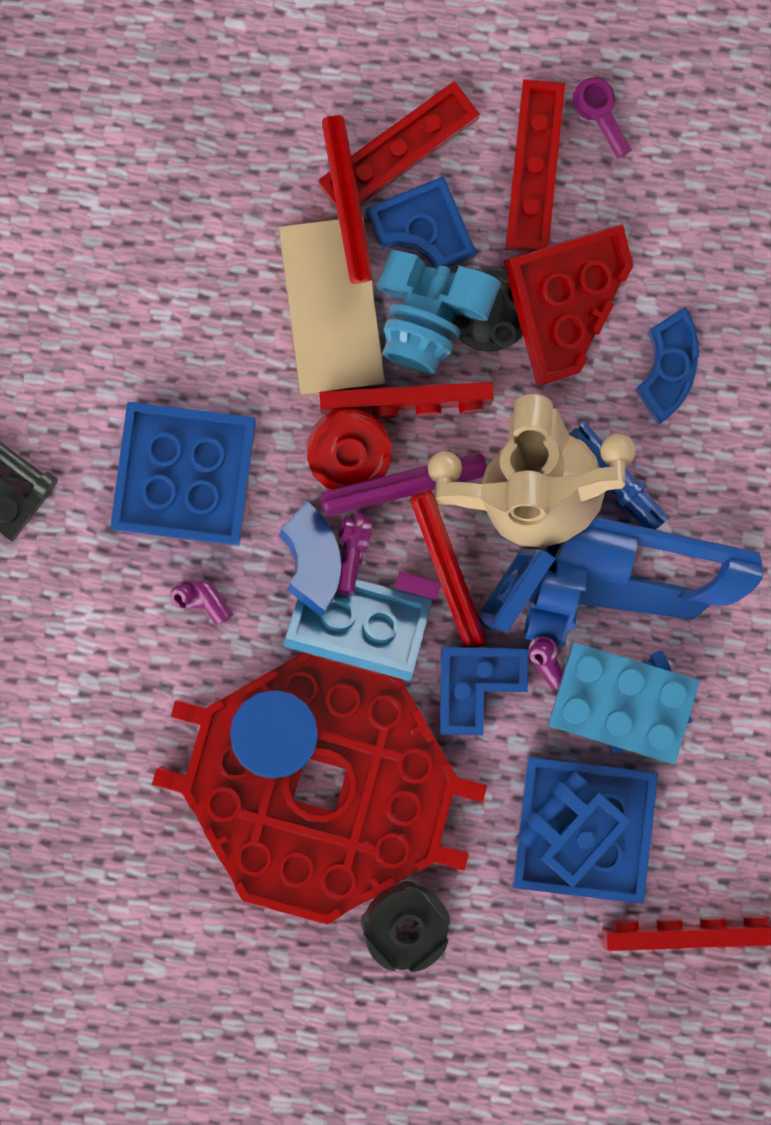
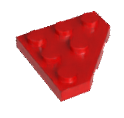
[503,224,633,385]

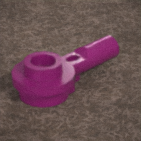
[572,77,632,159]
[337,510,372,595]

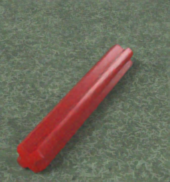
[322,115,372,284]
[410,490,486,648]

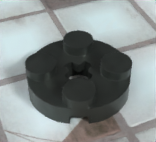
[360,881,450,972]

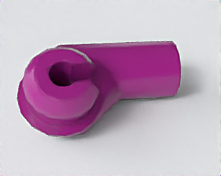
[170,580,234,627]

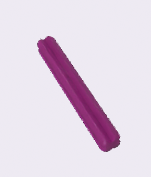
[320,452,487,517]

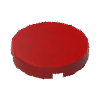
[306,409,392,490]

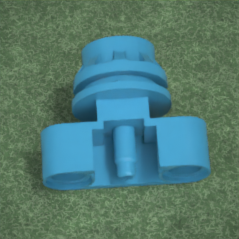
[376,250,501,374]

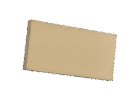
[279,216,385,397]

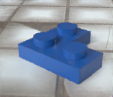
[440,647,528,735]

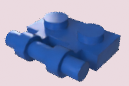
[516,771,632,888]

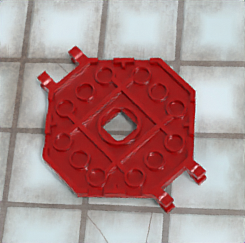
[151,652,487,925]

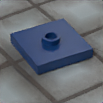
[478,548,556,633]

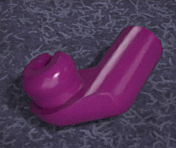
[528,636,564,689]

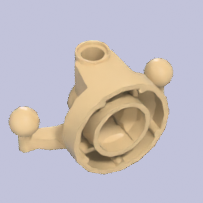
[427,394,636,548]

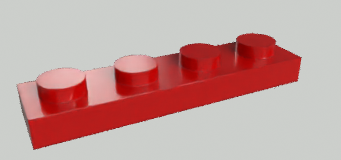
[505,79,565,252]
[318,80,480,209]
[319,382,494,419]
[602,915,771,951]

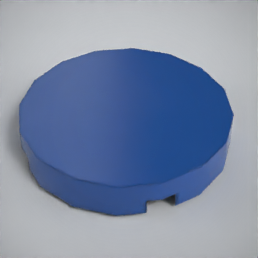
[230,690,318,779]

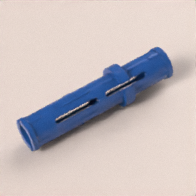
[569,420,670,530]

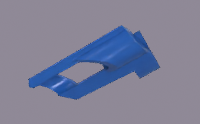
[524,517,763,647]

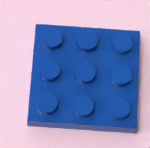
[110,402,256,547]
[512,757,658,904]

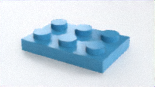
[284,579,432,681]
[547,642,700,765]

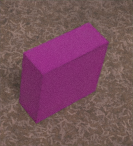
[395,571,441,601]

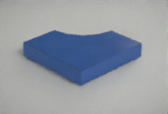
[365,176,477,269]

